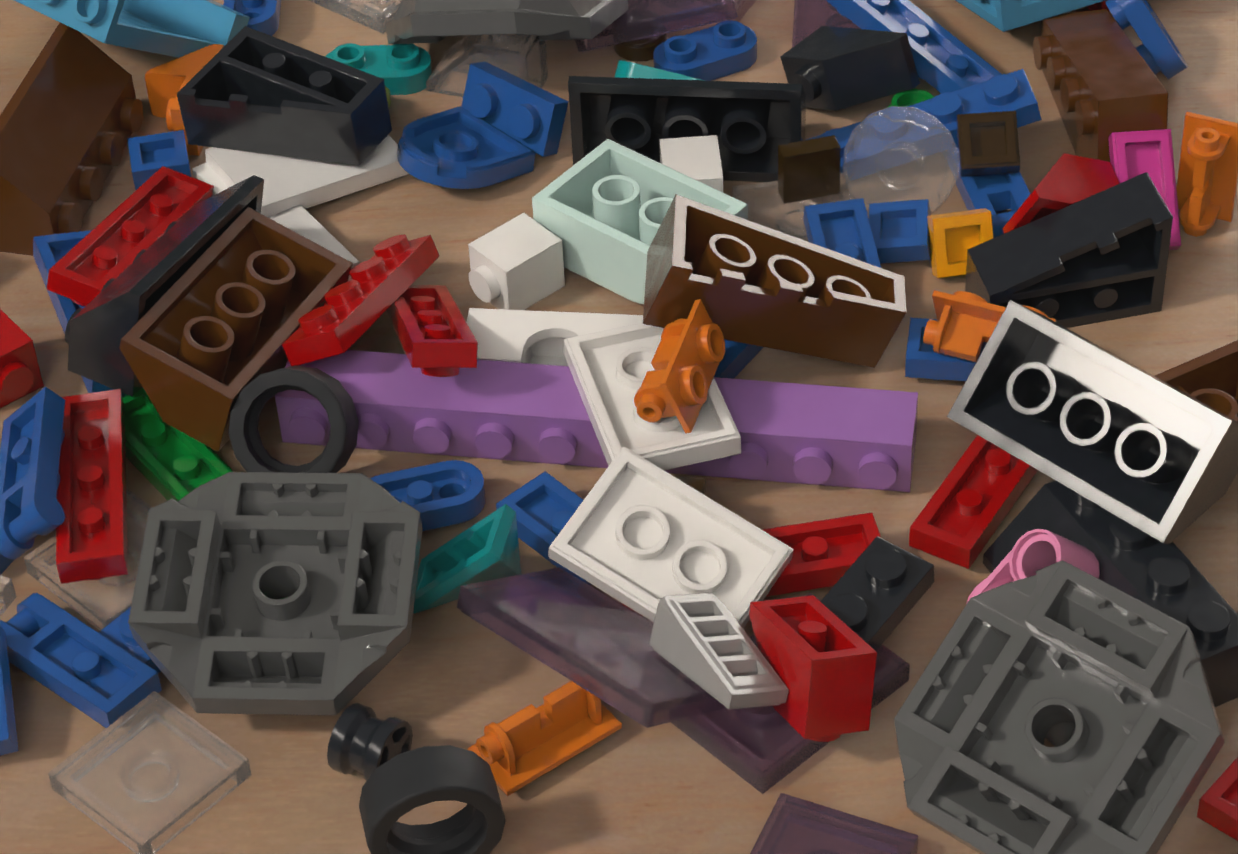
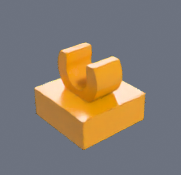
[927,208,993,278]

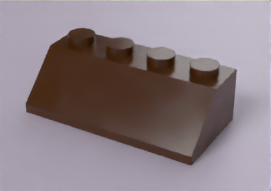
[0,23,143,256]
[119,207,353,452]

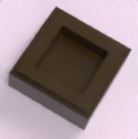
[956,111,1020,176]
[778,135,841,204]

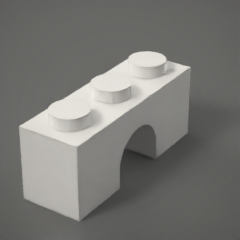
[466,308,643,366]

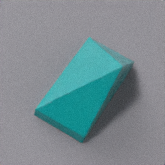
[413,504,522,614]

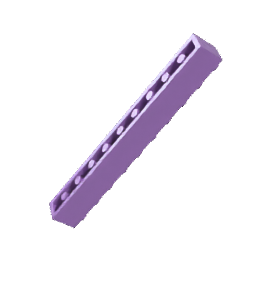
[275,350,918,492]

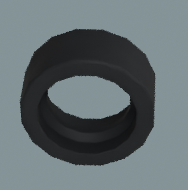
[229,366,359,473]
[359,745,506,854]

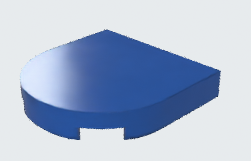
[397,106,536,189]

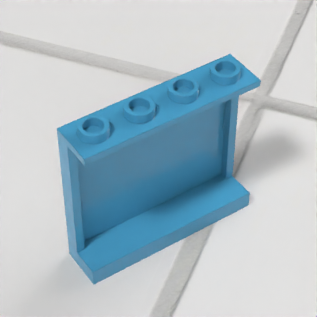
[14,0,250,58]

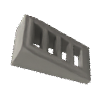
[649,593,789,710]

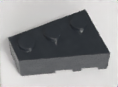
[177,26,392,165]
[965,172,1173,328]

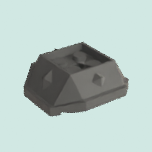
[385,0,629,44]
[128,472,423,715]
[894,560,1225,854]

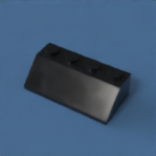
[568,76,806,183]
[65,175,264,397]
[947,300,1238,545]
[983,480,1238,707]

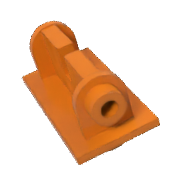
[1176,112,1238,237]
[923,290,1056,362]
[634,299,725,433]
[467,672,622,796]

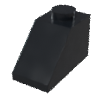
[780,26,920,111]

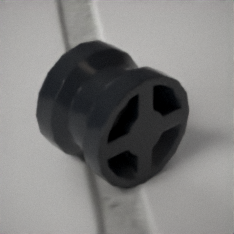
[327,703,413,781]

